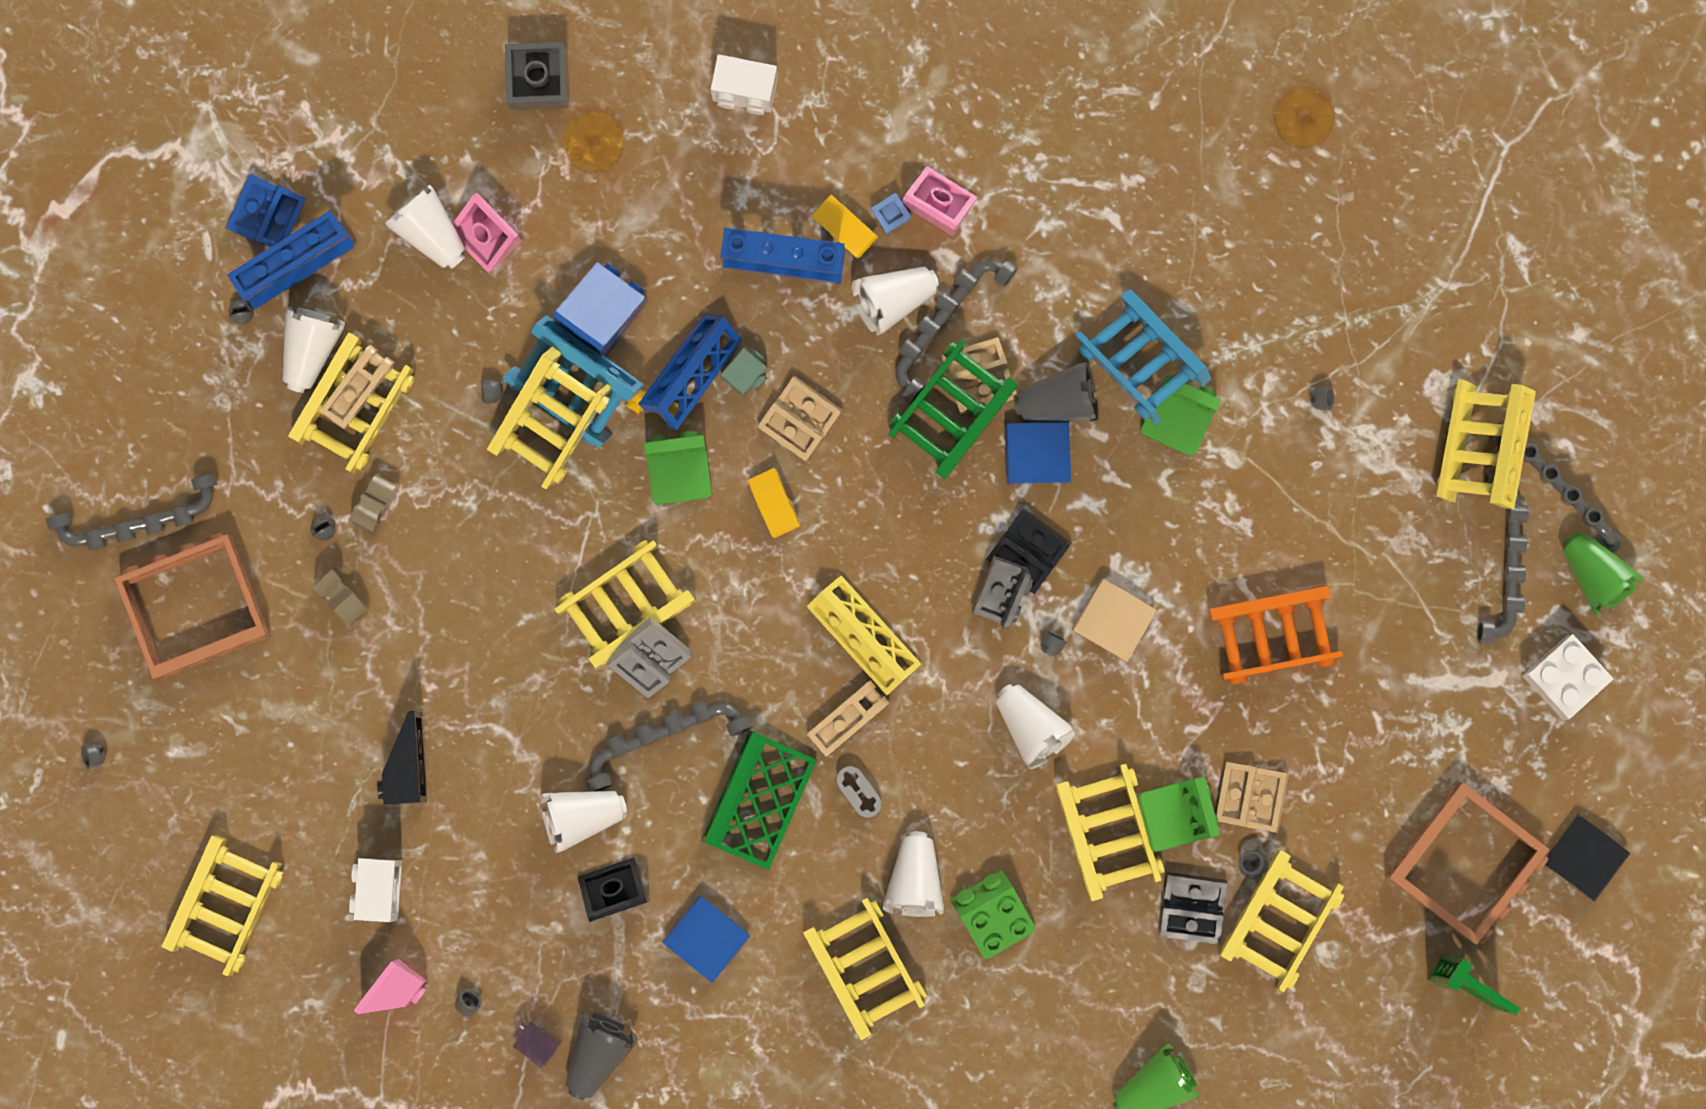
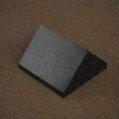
[578,857,650,922]

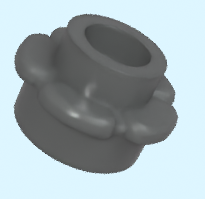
[1239,849,1269,879]

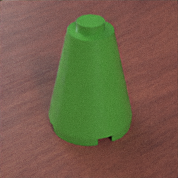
[1563,532,1644,617]
[1113,1044,1201,1109]

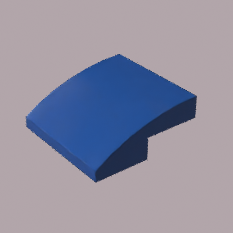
[225,174,306,248]
[1005,423,1071,484]
[662,895,750,983]

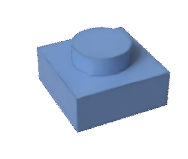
[871,193,912,235]

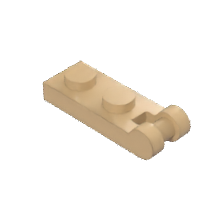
[320,345,395,430]
[807,680,890,757]

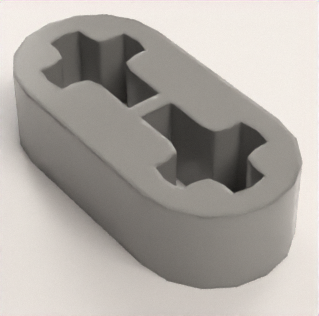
[837,766,881,818]

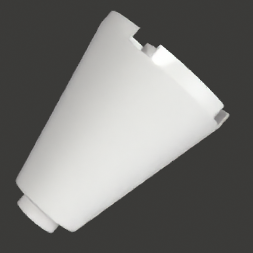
[384,184,465,269]
[852,267,939,335]
[282,307,345,393]
[996,684,1075,769]
[540,791,627,853]
[883,831,944,917]

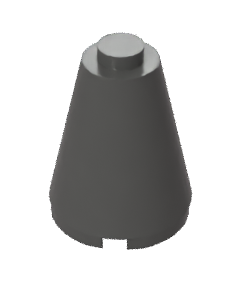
[1014,362,1099,422]
[565,1012,638,1100]

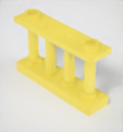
[288,332,415,474]
[487,347,612,489]
[1436,379,1536,509]
[555,540,696,670]
[1055,764,1164,901]
[162,835,283,976]
[1218,850,1344,992]
[803,898,927,1040]

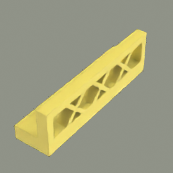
[807,576,922,695]

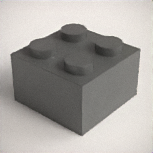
[505,42,569,110]

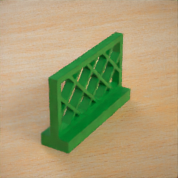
[701,730,817,870]
[1428,954,1521,1016]

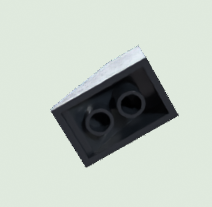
[377,711,427,805]

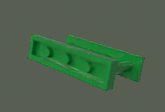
[888,339,1020,479]

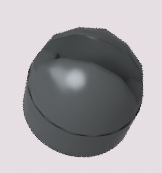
[229,300,254,324]
[481,379,503,404]
[1310,386,1334,410]
[311,516,336,540]
[1040,631,1067,656]
[81,743,106,769]
[455,989,482,1016]

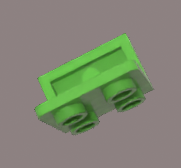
[1141,374,1221,456]
[644,431,712,505]
[1137,776,1220,852]
[950,870,1035,959]

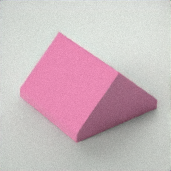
[903,166,977,236]
[453,193,522,273]

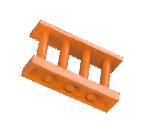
[1207,586,1343,685]

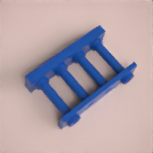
[227,210,356,310]
[720,227,845,284]

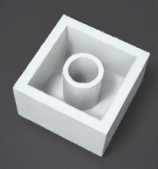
[711,54,778,115]
[1522,634,1614,720]
[349,858,402,922]

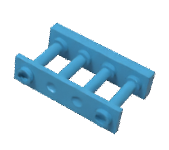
[1076,289,1211,426]
[502,315,644,448]

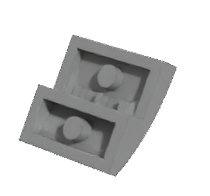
[607,616,692,698]

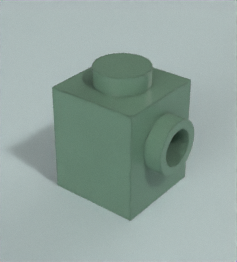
[720,348,768,397]

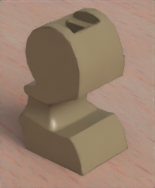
[349,473,399,536]
[312,568,369,626]

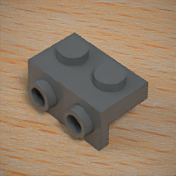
[972,556,1033,630]

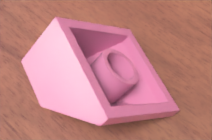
[354,959,427,1014]

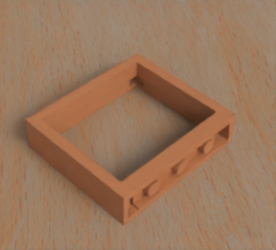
[114,532,270,681]
[1385,782,1550,946]

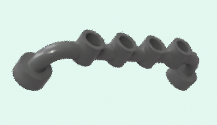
[895,260,1018,404]
[1490,422,1622,552]
[1477,470,1529,644]
[46,473,217,550]
[586,701,753,792]

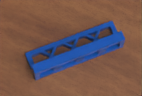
[638,314,742,430]

